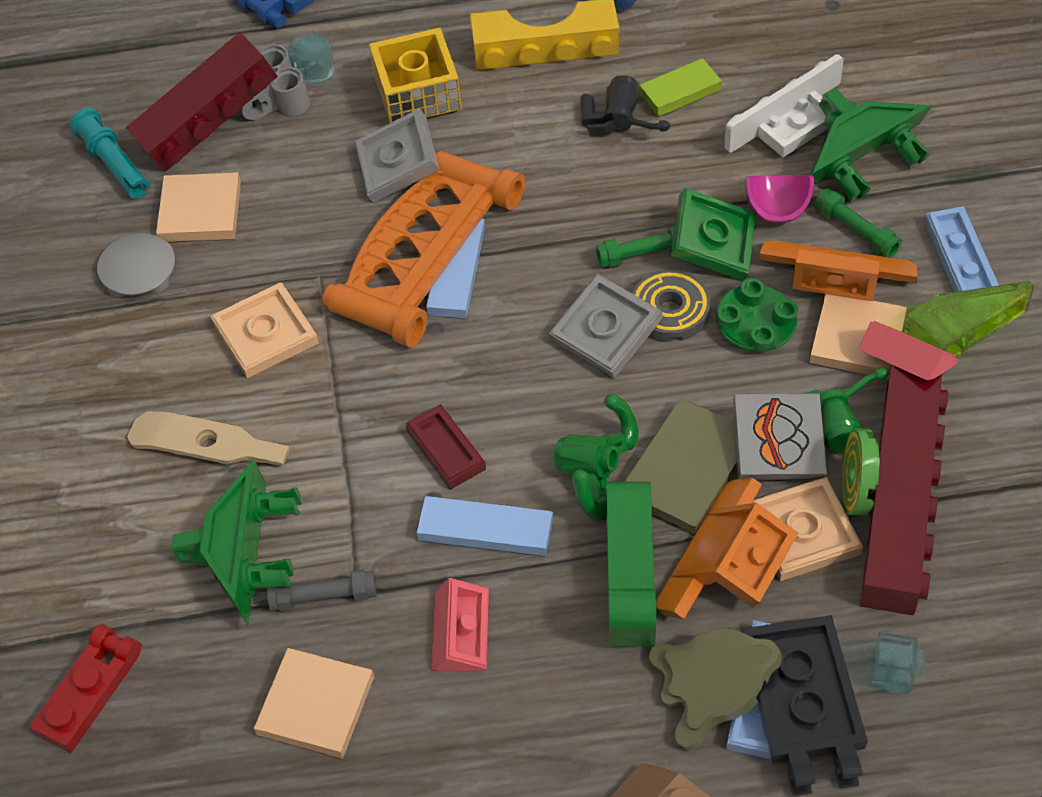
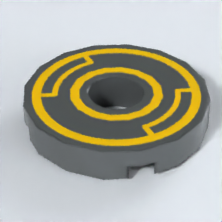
[632,270,710,341]

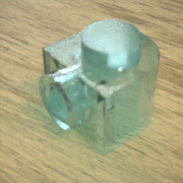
[287,31,335,82]
[872,632,926,694]

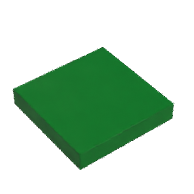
[671,187,756,281]

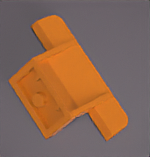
[758,240,918,301]
[656,477,798,619]

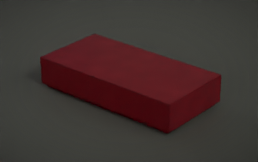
[406,404,486,490]

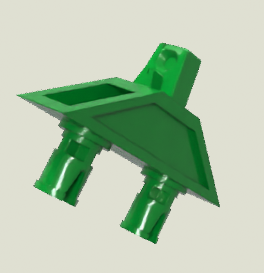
[810,87,932,203]
[171,459,301,626]

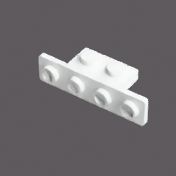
[724,54,844,157]

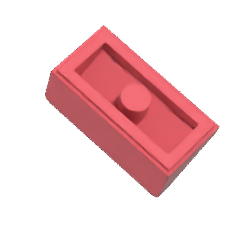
[860,320,958,380]
[431,578,489,672]

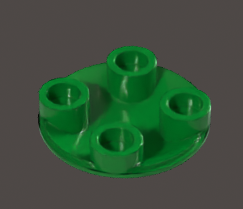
[716,278,798,352]

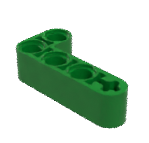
[606,481,656,647]

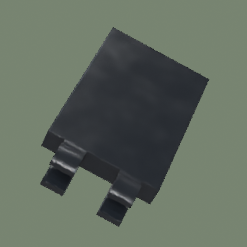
[741,615,868,796]

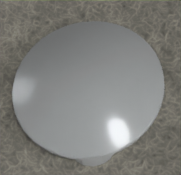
[97,233,175,297]

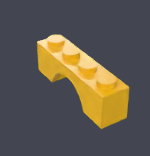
[470,0,619,70]

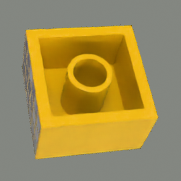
[369,28,462,123]

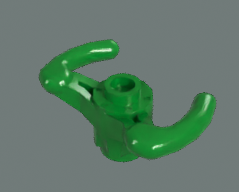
[554,394,639,522]

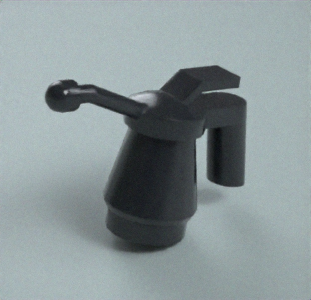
[580,75,670,136]

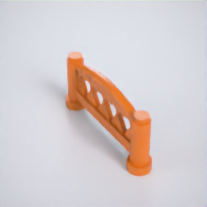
[322,151,525,348]

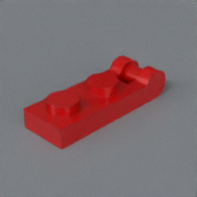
[29,624,142,753]

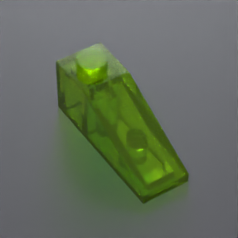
[904,281,1034,357]

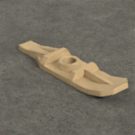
[127,411,290,466]

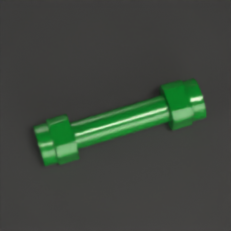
[814,188,902,258]
[596,225,675,268]

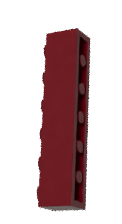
[860,365,949,616]

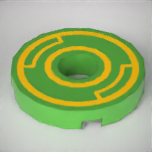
[841,428,879,516]

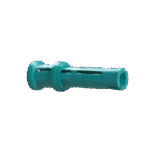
[69,108,150,199]

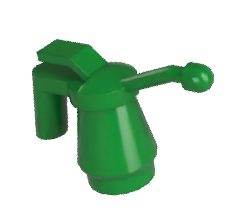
[804,368,889,453]

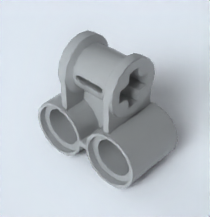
[240,44,311,120]

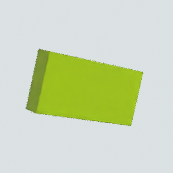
[639,58,722,117]

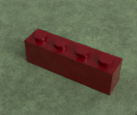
[126,32,278,172]

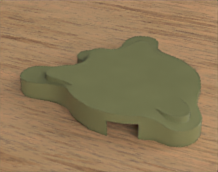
[649,628,782,751]

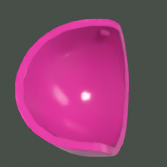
[746,175,814,223]

